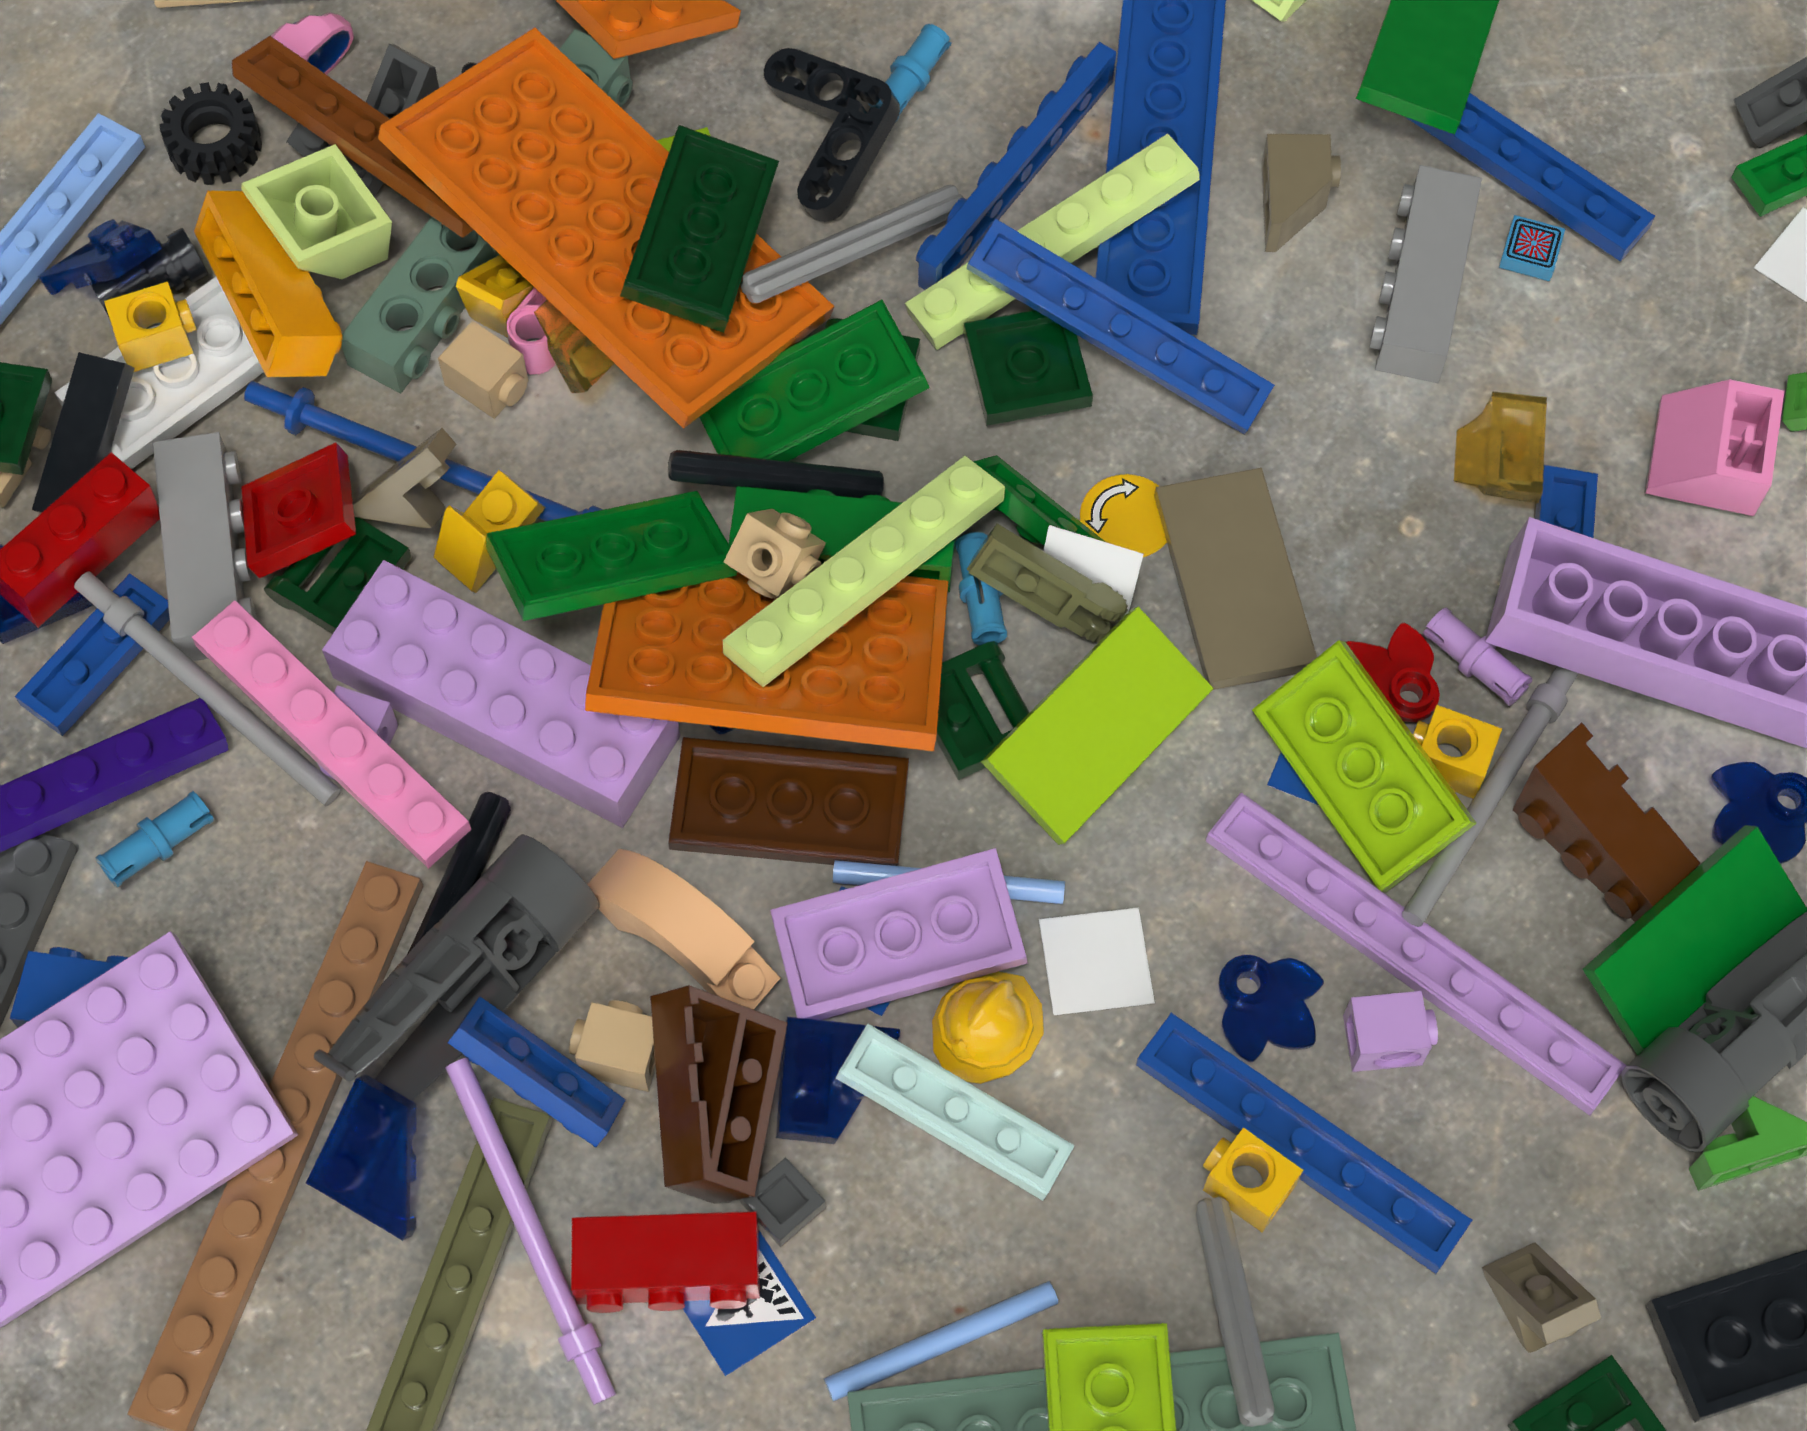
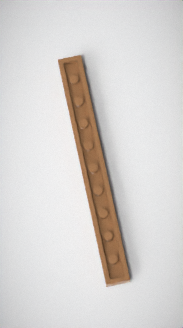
[127,861,423,1431]

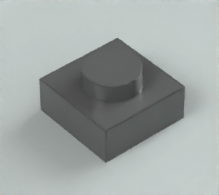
[740,1157,826,1247]

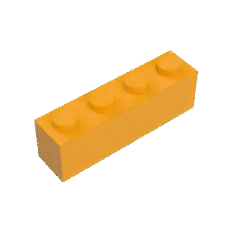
[194,190,342,377]

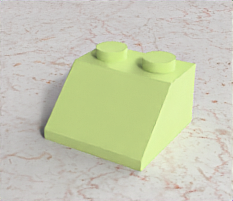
[241,144,392,279]

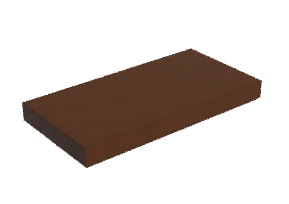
[668,737,909,866]

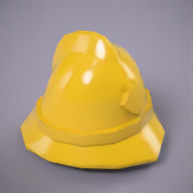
[932,971,1044,1084]

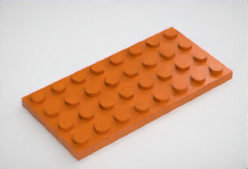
[378,28,835,429]

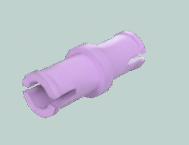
[1423,608,1532,706]

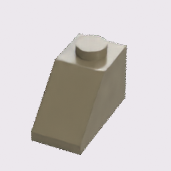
[1261,134,1341,252]

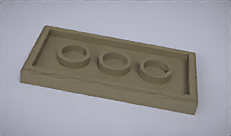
[1154,467,1317,690]

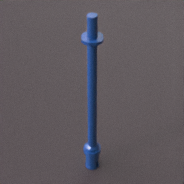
[244,381,604,521]

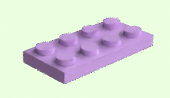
[770,848,1028,1025]

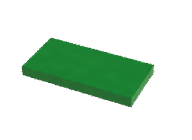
[1356,0,1499,134]
[699,300,930,488]
[486,491,737,621]
[1582,825,1807,1056]

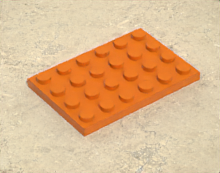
[585,572,948,751]

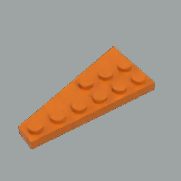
[556,0,741,59]

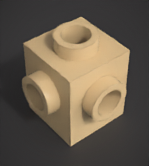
[723,509,826,598]

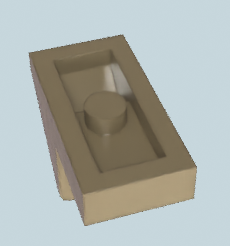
[353,428,457,528]
[1482,1242,1601,1352]

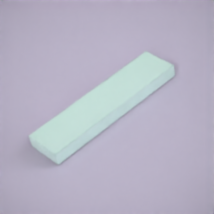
[836,1024,1075,1201]

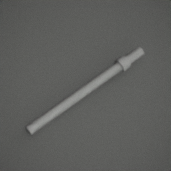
[74,571,341,806]
[1402,666,1579,927]

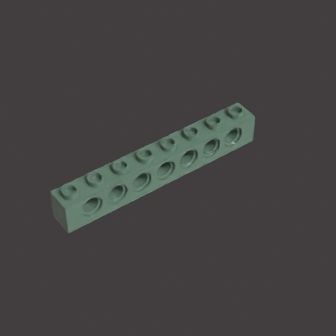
[341,29,633,394]

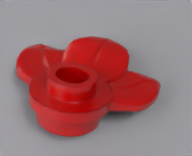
[1346,623,1440,722]

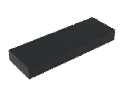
[32,352,135,513]

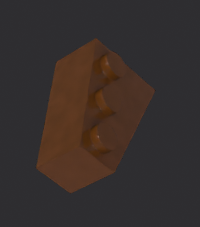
[1513,722,1700,922]
[650,985,788,1204]

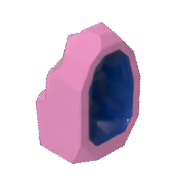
[271,12,354,75]

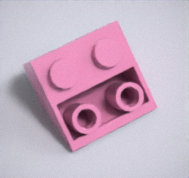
[1645,379,1785,516]

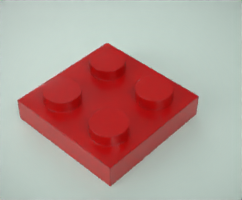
[241,442,356,579]

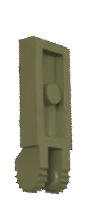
[967,523,1128,643]

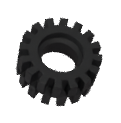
[160,82,262,185]

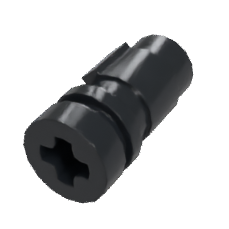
[89,228,209,316]

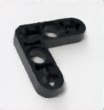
[764,48,900,222]

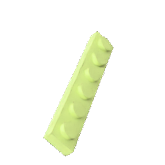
[905,134,1200,350]
[723,456,1005,687]

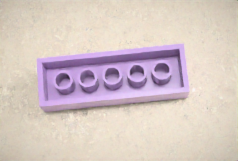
[1485,517,1807,748]
[322,560,680,828]

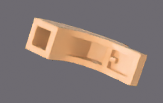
[587,849,781,1010]

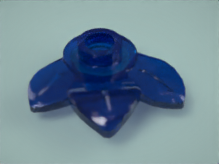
[1711,762,1807,864]
[1218,955,1324,1062]

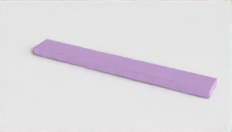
[1206,793,1626,1116]

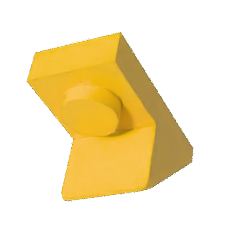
[456,255,533,338]
[433,470,545,593]

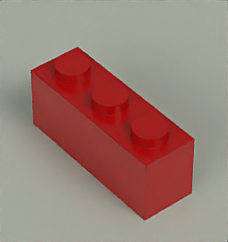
[0,452,160,628]
[571,1212,760,1313]

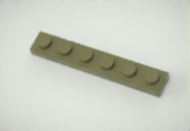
[366,1097,552,1431]

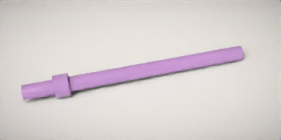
[446,1058,616,1405]

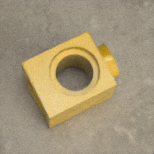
[104,281,197,372]
[1413,705,1502,799]
[1203,1127,1303,1233]

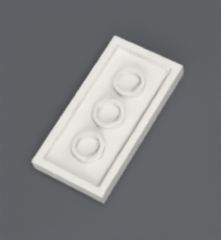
[54,277,264,469]

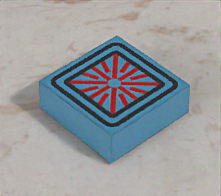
[1499,215,1565,281]

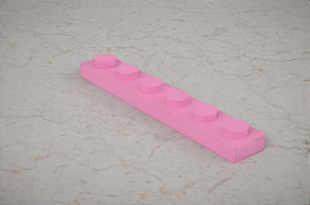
[192,600,471,869]

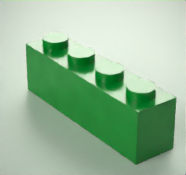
[728,486,956,592]

